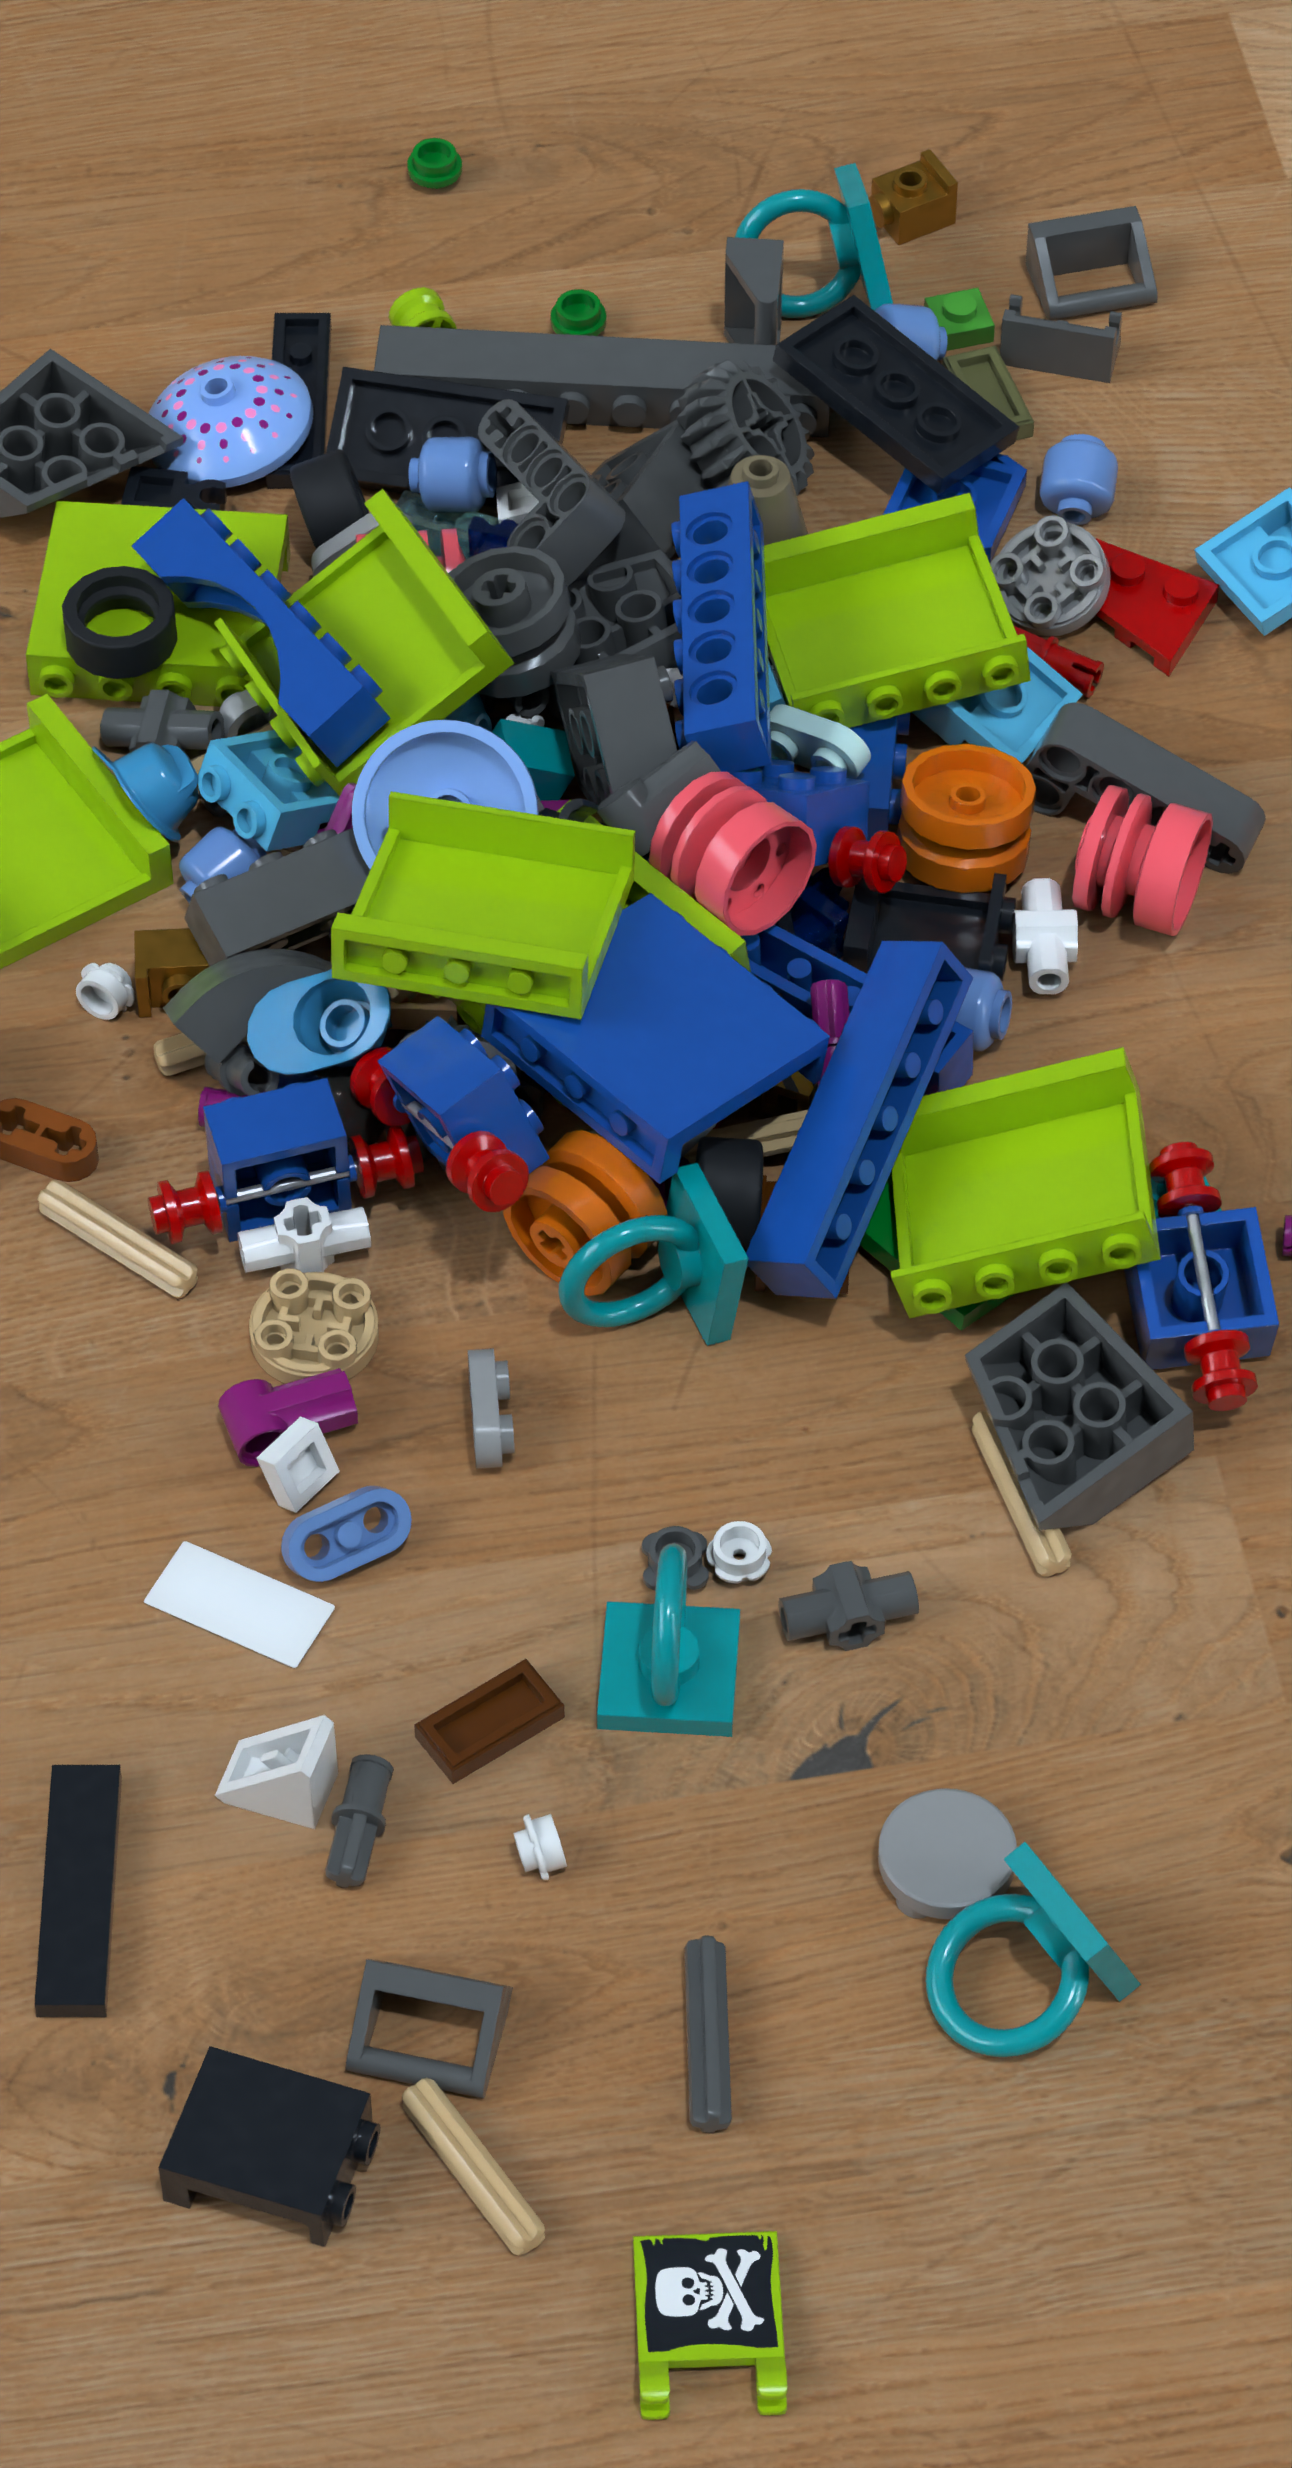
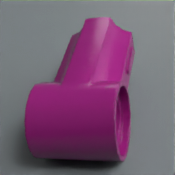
[218,1368,358,1467]

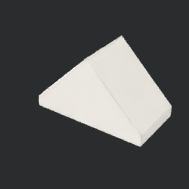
[215,1715,338,1829]

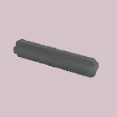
[684,1936,732,2133]

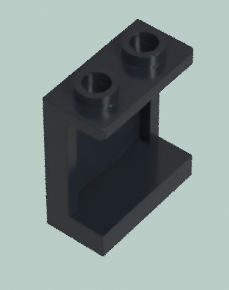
[843,873,1016,981]
[158,2046,380,2247]

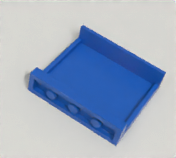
[481,893,830,1184]

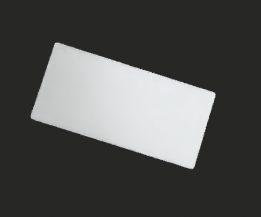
[144,1541,335,1668]

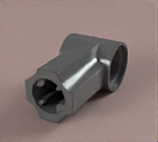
[597,741,721,857]

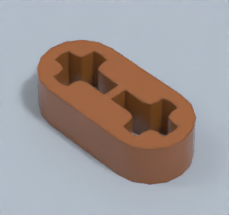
[0,1098,99,1182]

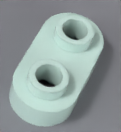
[770,704,871,779]

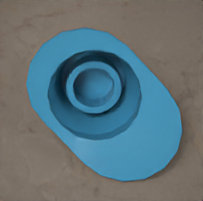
[92,743,199,842]
[247,969,392,1076]

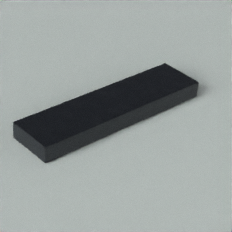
[266,313,332,489]
[35,1765,122,2017]

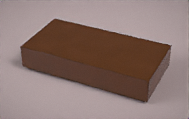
[414,1659,565,1784]

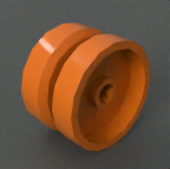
[897,744,1036,893]
[503,1130,667,1296]

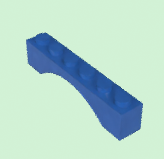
[132,498,391,767]

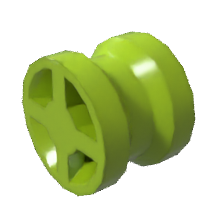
[388,287,457,329]

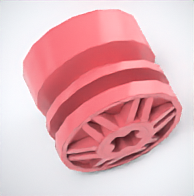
[649,772,817,936]
[1072,785,1213,936]

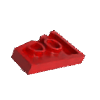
[1095,538,1219,677]

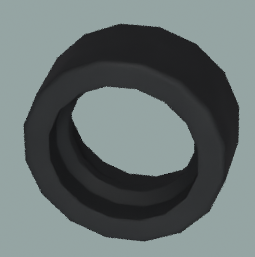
[62,566,178,679]

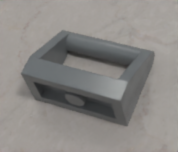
[1025,206,1158,320]
[724,237,784,345]
[346,1959,513,2098]

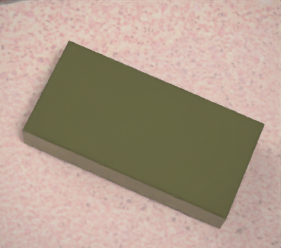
[942,345,1034,440]

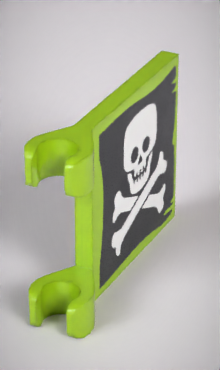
[633,2231,788,2420]

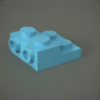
[1194,487,1292,636]
[912,647,1083,764]
[198,730,340,852]

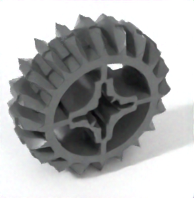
[677,359,815,496]

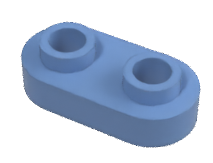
[281,1486,412,1582]

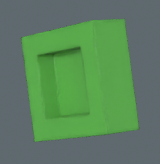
[924,288,995,351]

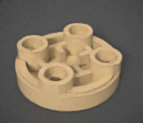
[249,1268,379,1384]

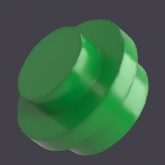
[407,138,462,189]
[550,289,607,336]

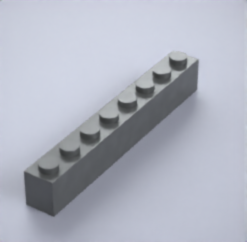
[374,325,831,437]

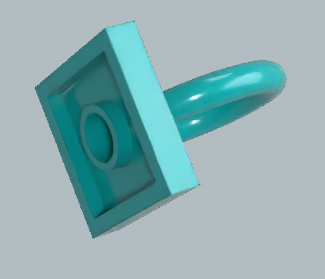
[735,163,893,318]
[558,1163,749,1346]
[597,1543,740,1737]
[926,1842,1141,2057]

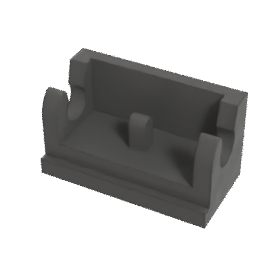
[1000,294,1122,383]

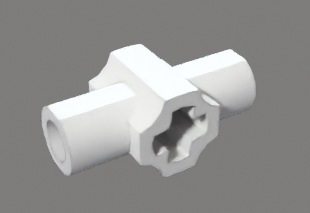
[1012,878,1078,994]
[237,1197,371,1273]

